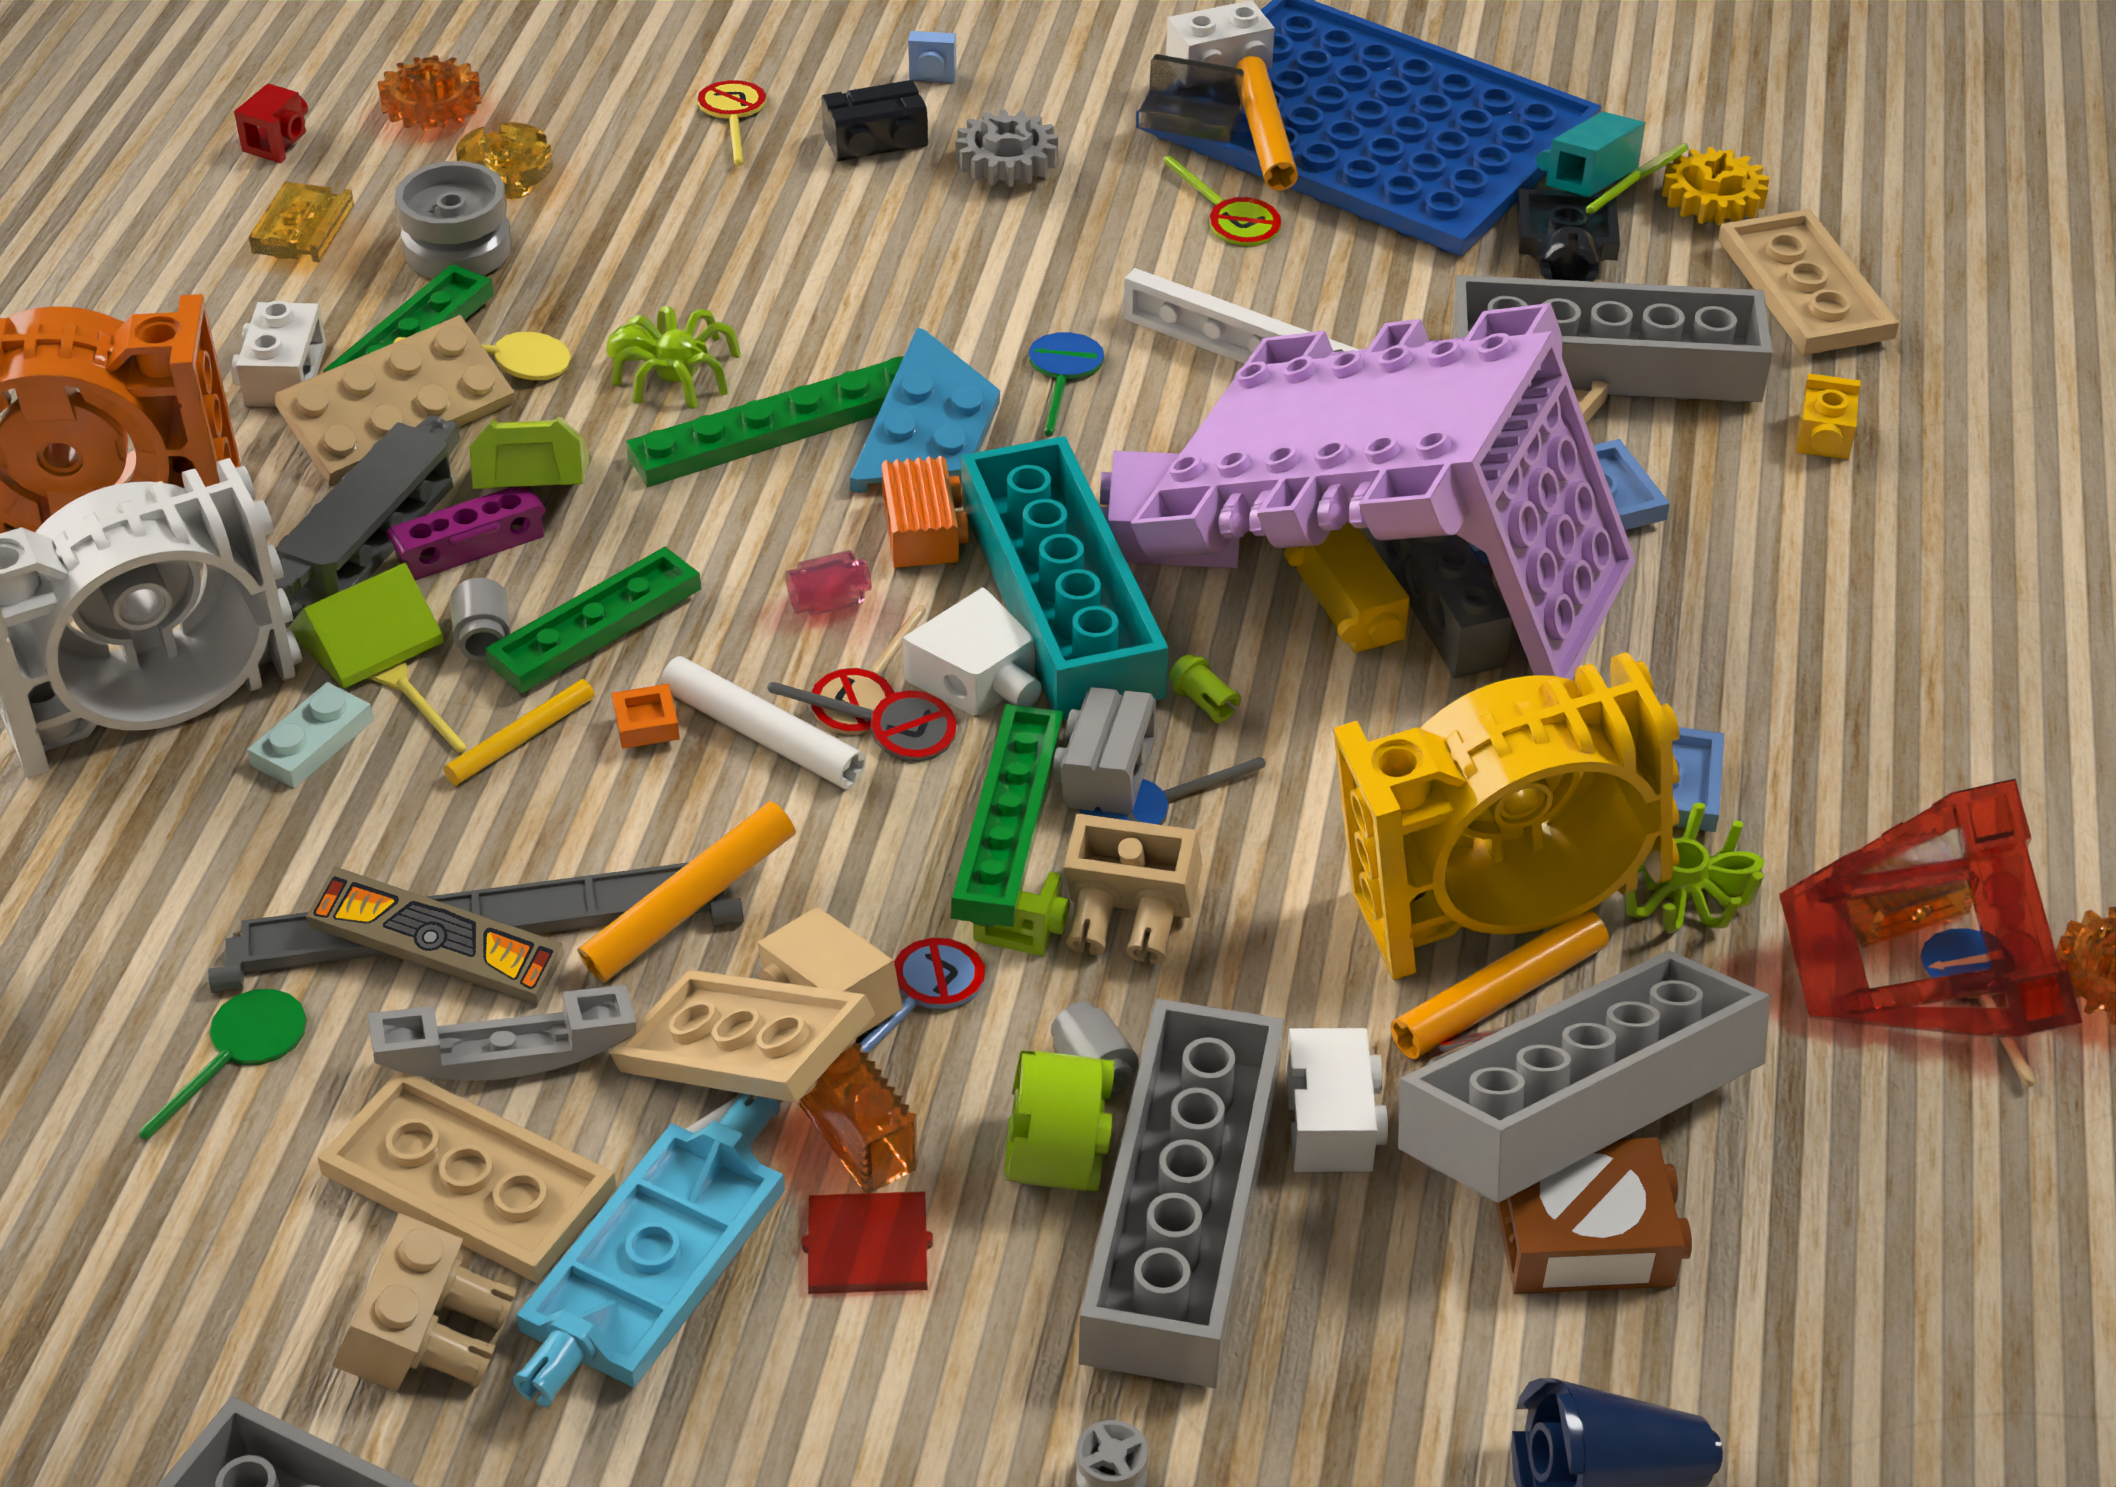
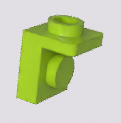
[973,871,1070,957]

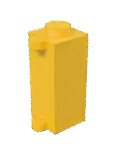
[1284,522,1410,653]

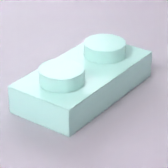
[247,682,374,789]

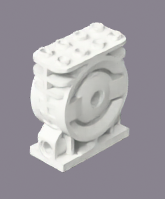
[0,458,302,778]

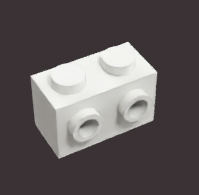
[1166,0,1275,86]
[231,301,327,407]

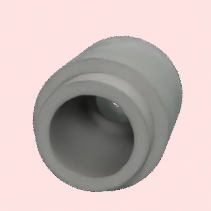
[450,578,510,661]
[1051,1002,1138,1096]

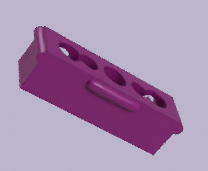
[386,486,546,580]

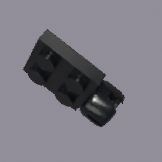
[1517,188,1620,282]

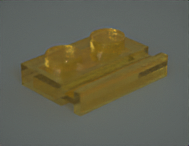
[248,182,354,262]

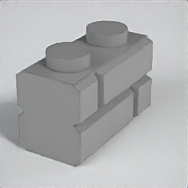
[1053,687,1158,815]

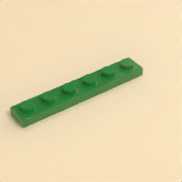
[626,356,904,487]
[950,704,1063,927]

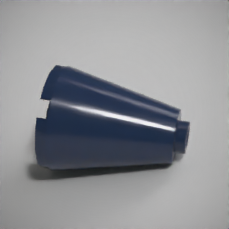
[1511,1378,1723,1487]

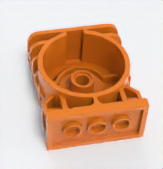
[0,294,241,534]

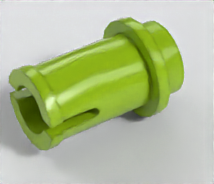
[1169,654,1241,723]

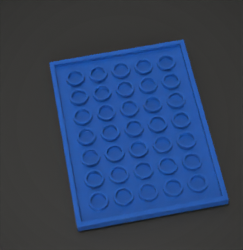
[1136,0,1602,256]

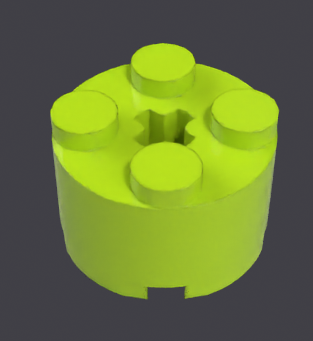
[1004,1050,1114,1192]

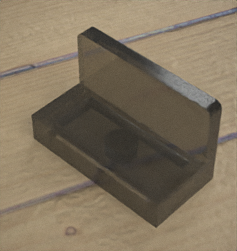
[1139,54,1244,143]

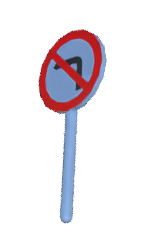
[836,937,985,1076]

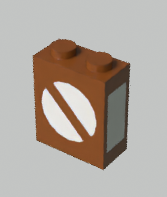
[1496,1137,1692,1294]

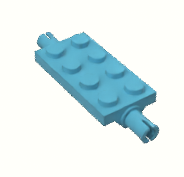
[513,1093,785,1407]

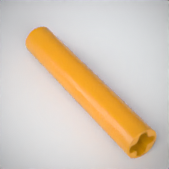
[1234,56,1298,191]
[577,801,796,983]
[1391,910,1609,1059]

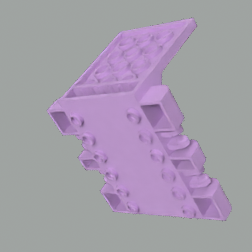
[1130,303,1636,680]

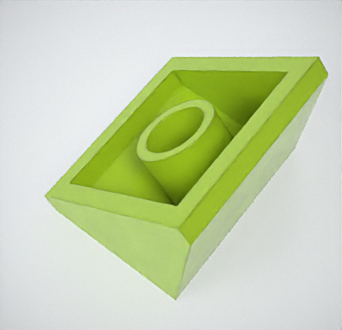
[289,562,444,689]

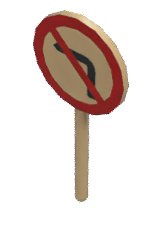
[810,605,926,736]

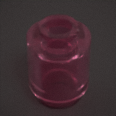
[785,550,872,616]

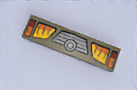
[306,866,564,1005]

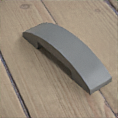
[368,985,636,1081]

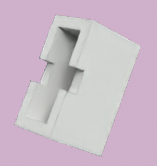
[1286,1028,1388,1172]

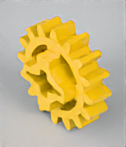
[1662,147,1770,226]

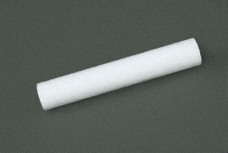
[660,656,866,789]

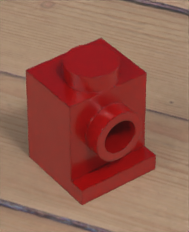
[234,83,308,163]

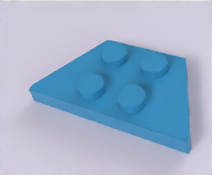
[850,327,1000,493]

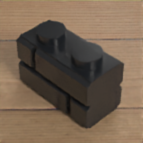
[821,80,928,161]

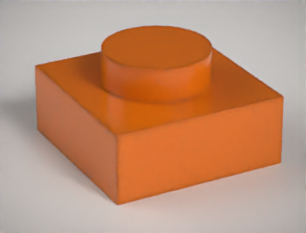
[611,683,680,749]

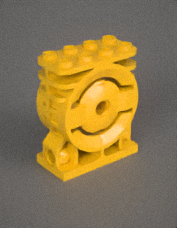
[1333,652,1680,980]

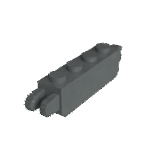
[275,415,460,624]

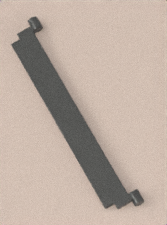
[208,862,744,993]

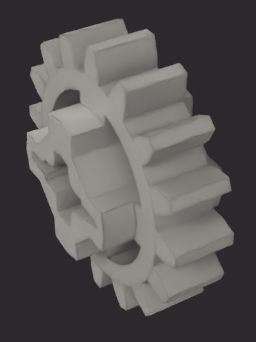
[955,109,1058,187]

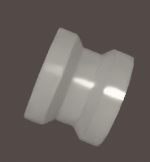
[1076,1420,1148,1487]

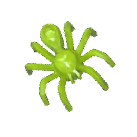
[606,306,741,409]
[1625,802,1765,934]

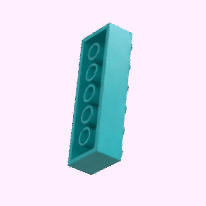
[961,436,1169,720]

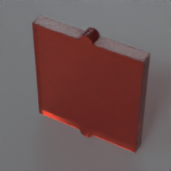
[801,1191,933,1294]

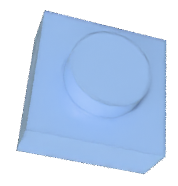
[908,31,957,83]

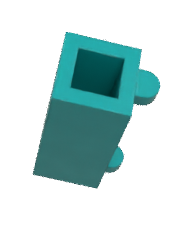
[1536,111,1646,197]

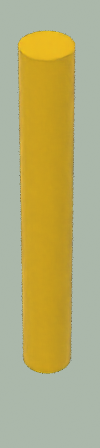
[443,679,595,786]

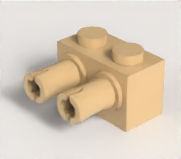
[1063,813,1203,964]
[332,1213,517,1392]

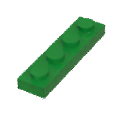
[323,264,494,372]
[485,546,701,694]

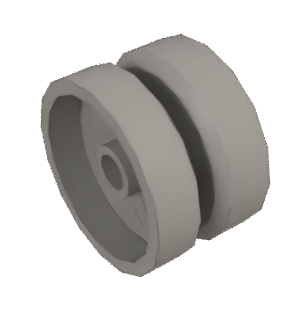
[394,161,512,279]

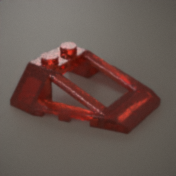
[1779,778,2082,1038]

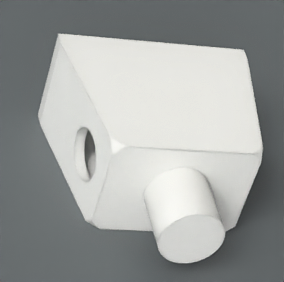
[903,587,1042,716]

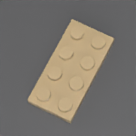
[1718,209,1899,355]
[275,315,515,485]
[609,970,876,1103]
[317,1071,617,1283]

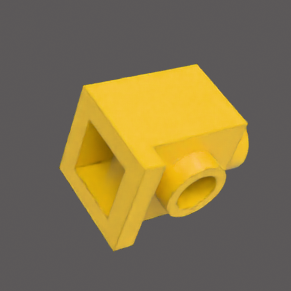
[1796,373,1861,460]

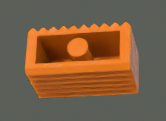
[881,455,968,568]

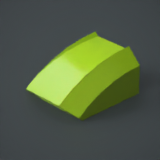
[469,417,590,489]

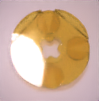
[456,122,553,199]

